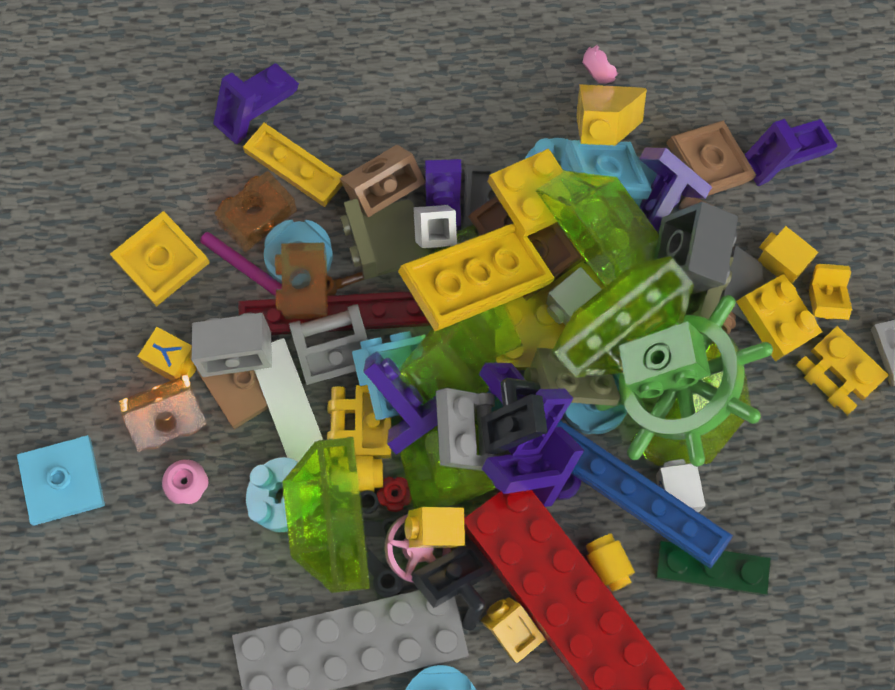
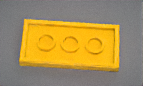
[398,223,555,331]

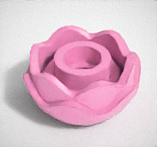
[582,45,618,84]
[162,460,208,504]

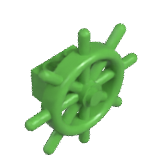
[594,293,773,467]

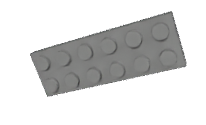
[232,590,469,690]

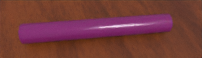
[200,231,289,299]

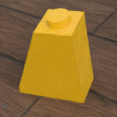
[577,84,647,146]

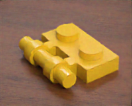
[795,326,889,416]
[327,385,392,459]

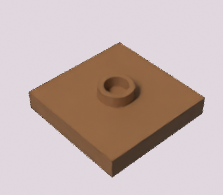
[667,120,756,199]
[196,369,268,430]

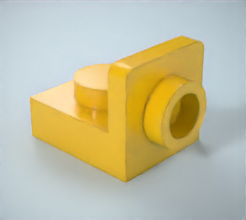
[481,597,546,664]

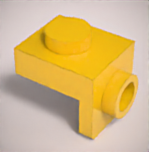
[809,264,852,320]

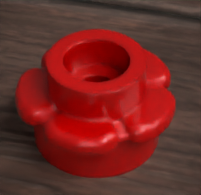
[377,476,413,512]

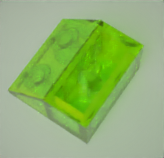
[399,320,497,404]
[400,419,496,509]

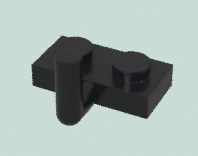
[481,378,548,455]
[411,540,494,631]

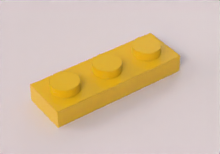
[243,123,343,207]

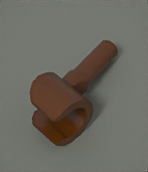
[314,272,364,296]

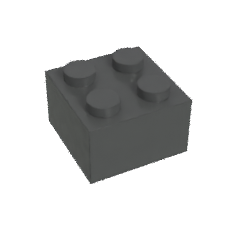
[649,201,738,297]

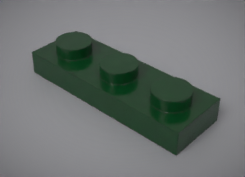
[655,541,771,596]

